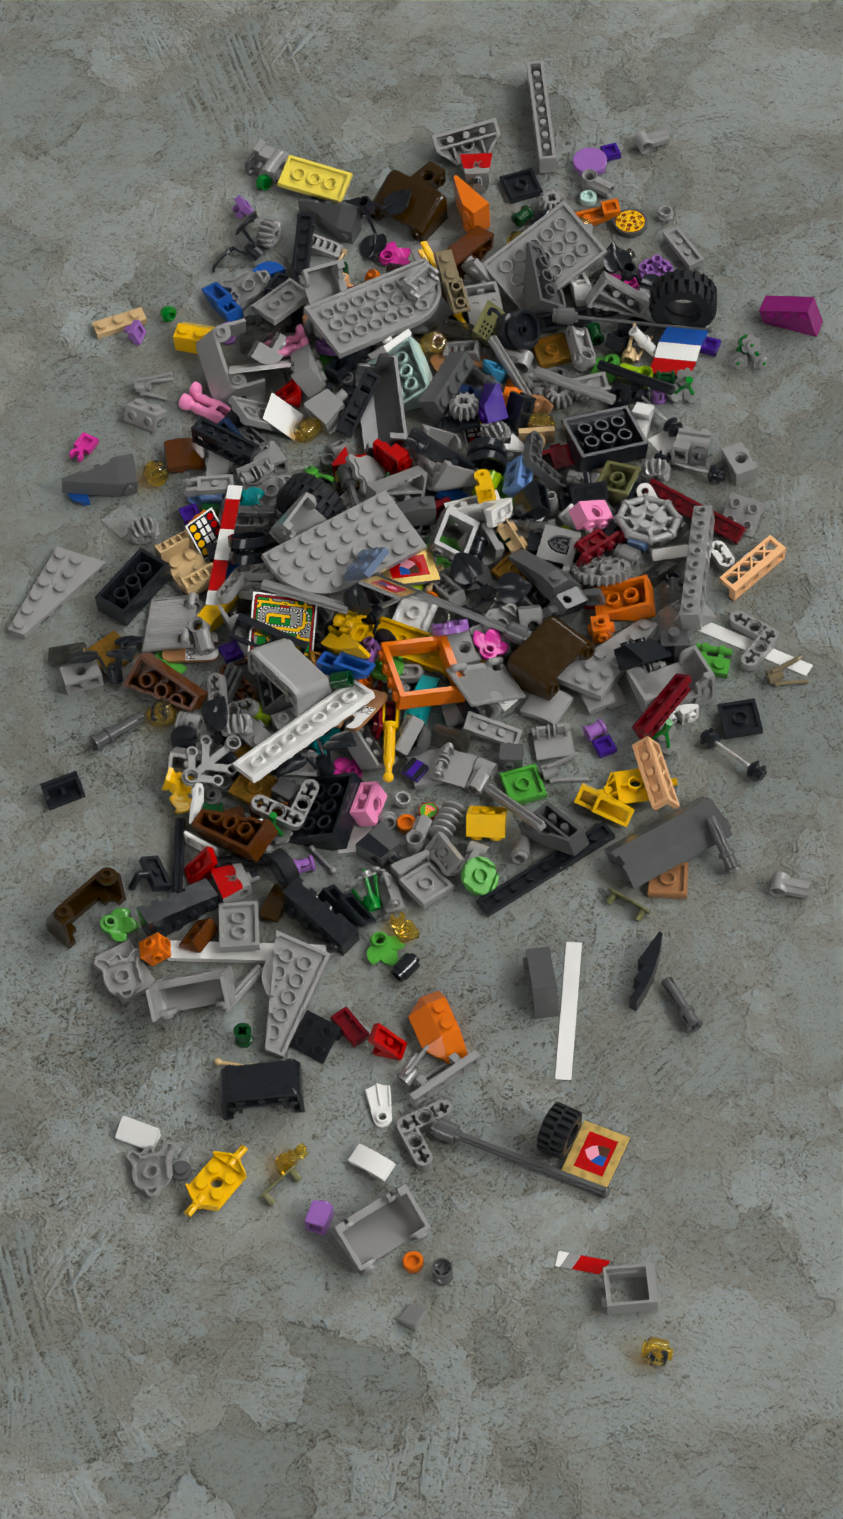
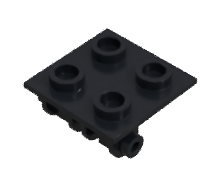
[289,1010,342,1064]

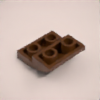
[164,438,205,473]

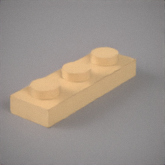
[92,307,148,339]

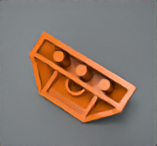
[408,991,468,1065]

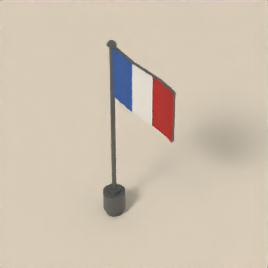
[552,306,712,377]

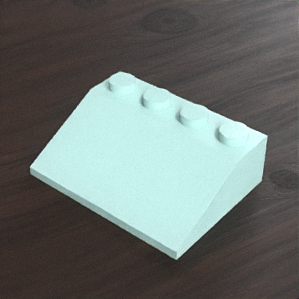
[367,336,433,412]

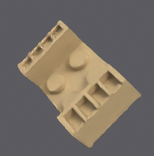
[154,530,213,595]

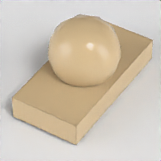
[518,426,555,448]

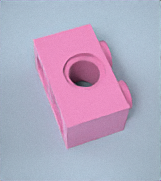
[568,500,614,531]
[349,781,387,827]

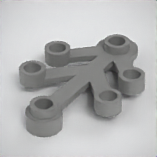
[181,735,241,788]

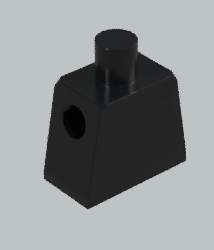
[511,479,552,521]

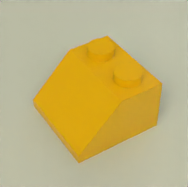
[173,322,215,354]
[466,805,508,841]

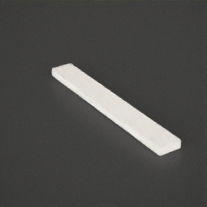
[167,940,327,964]

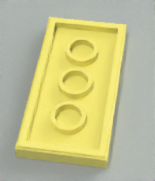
[277,155,353,204]

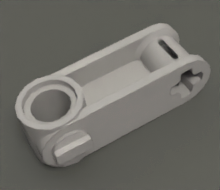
[566,325,596,372]

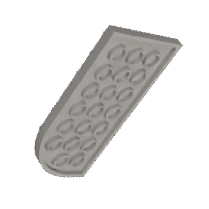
[304,257,441,359]
[261,490,427,597]

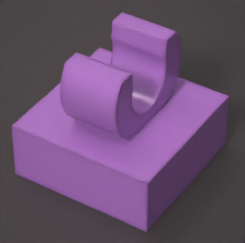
[232,195,254,219]
[123,320,146,345]

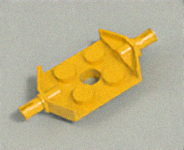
[599,768,678,804]
[184,1144,248,1218]

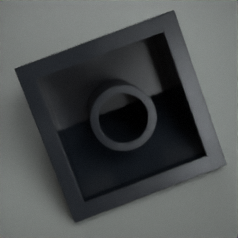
[614,637,671,671]

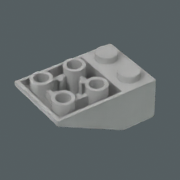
[464,281,503,334]

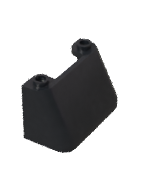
[220,1058,305,1120]

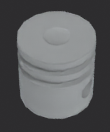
[175,711,204,737]

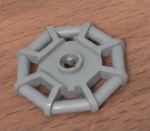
[614,493,683,545]

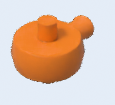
[365,269,380,281]

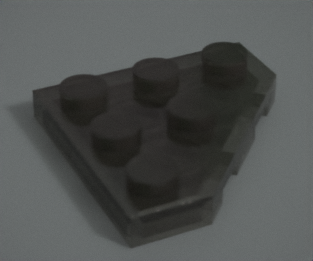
[240,312,294,354]

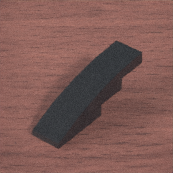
[630,931,663,1011]

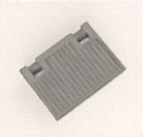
[142,592,199,652]
[445,657,526,707]

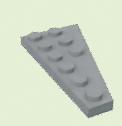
[8,547,107,639]
[557,618,658,701]
[264,930,331,1059]

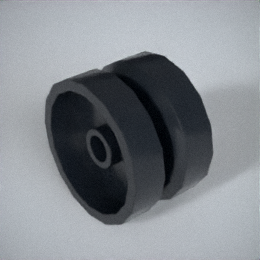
[496,310,540,351]
[467,437,506,476]
[228,531,269,565]

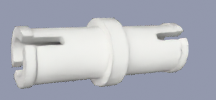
[629,326,657,357]

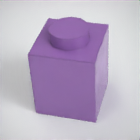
[305,1199,334,1236]

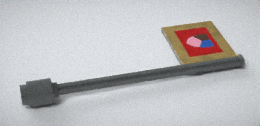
[337,464,440,586]
[359,572,533,645]
[430,1118,630,1198]

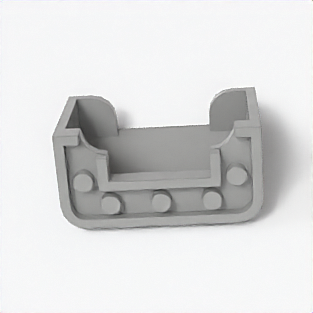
[299,259,347,339]
[407,424,479,492]
[270,492,327,544]
[248,638,332,717]
[626,645,716,713]
[329,1184,431,1273]

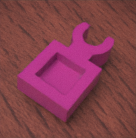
[69,432,99,463]

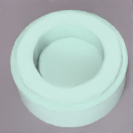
[580,190,597,207]

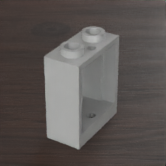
[427,506,480,564]
[599,1263,658,1315]

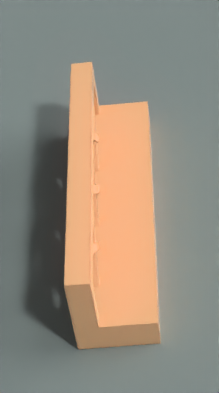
[719,535,786,601]
[632,736,680,810]

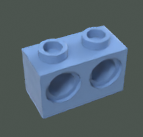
[502,455,533,499]

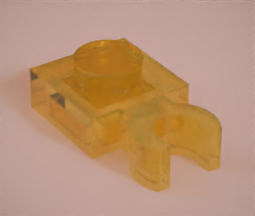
[390,911,420,943]
[274,1143,308,1176]

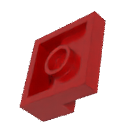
[373,438,412,475]

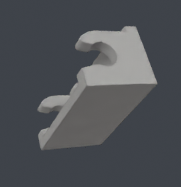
[402,261,440,301]

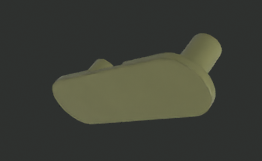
[605,888,651,922]
[258,1164,302,1206]

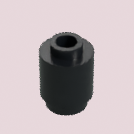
[391,953,420,982]

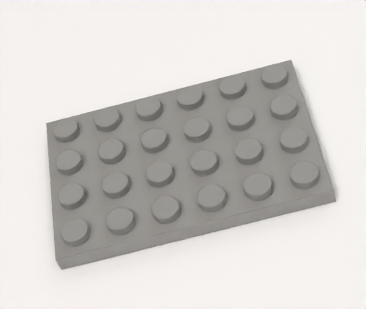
[482,201,608,310]

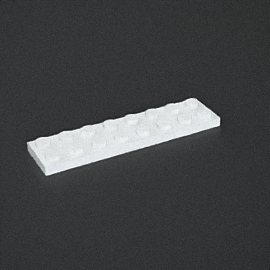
[232,680,375,783]

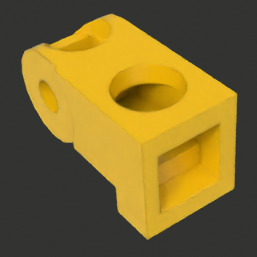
[474,469,496,504]

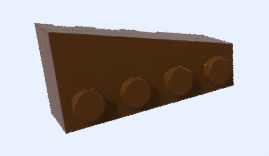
[447,225,494,280]
[122,652,208,711]
[191,809,279,863]

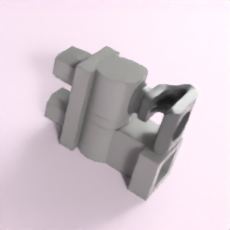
[245,139,289,184]
[671,426,711,467]

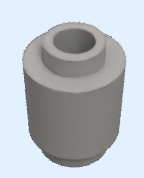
[613,543,642,567]

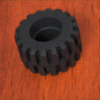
[537,1102,582,1159]

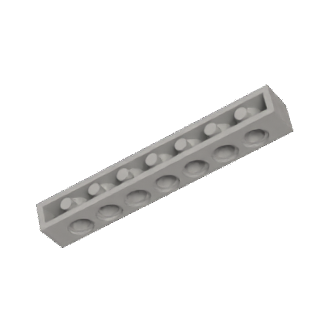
[527,60,557,173]
[680,505,715,630]

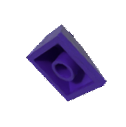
[478,383,508,424]

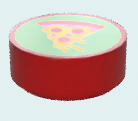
[419,802,438,821]

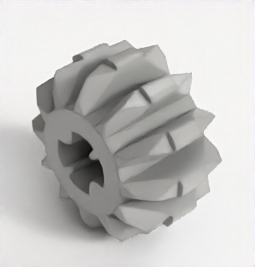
[537,188,566,211]
[257,219,281,249]
[544,383,574,410]
[449,392,479,422]
[480,421,511,444]
[640,457,671,484]
[128,516,160,545]
[221,713,252,737]

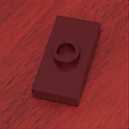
[330,1006,370,1048]

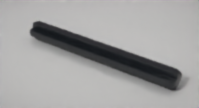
[597,360,676,395]
[172,817,186,893]

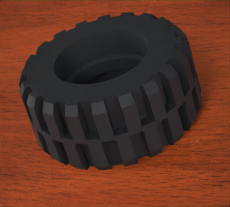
[649,269,717,329]
[276,472,347,520]

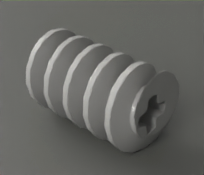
[428,801,465,841]

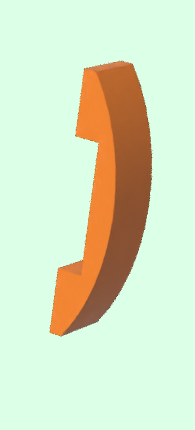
[575,198,621,226]

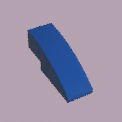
[201,282,244,322]
[316,651,376,680]

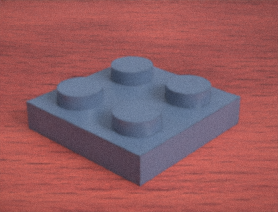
[343,547,389,581]

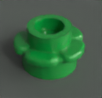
[256,174,272,191]
[160,306,177,322]

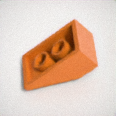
[453,175,490,232]
[594,574,656,621]

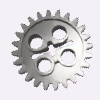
[571,555,632,586]

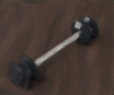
[630,384,683,437]
[654,450,726,484]
[700,728,767,782]

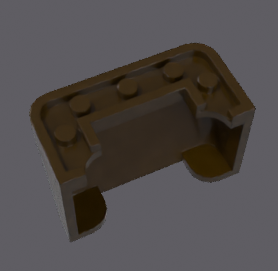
[370,170,448,242]
[507,616,596,701]
[46,867,126,949]

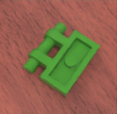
[695,642,733,679]

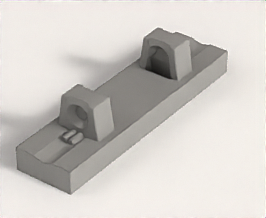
[409,1050,480,1108]

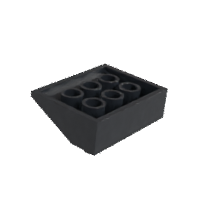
[561,405,649,472]
[289,772,364,850]

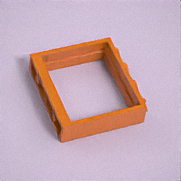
[377,635,465,710]

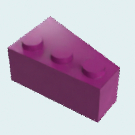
[759,295,823,337]

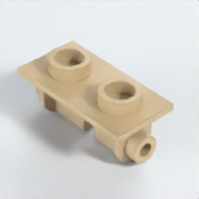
[496,518,528,554]

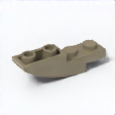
[434,249,471,314]

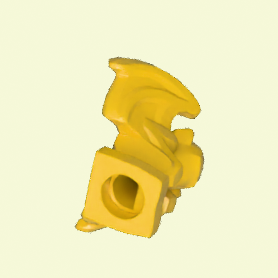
[328,611,369,642]
[162,767,194,814]

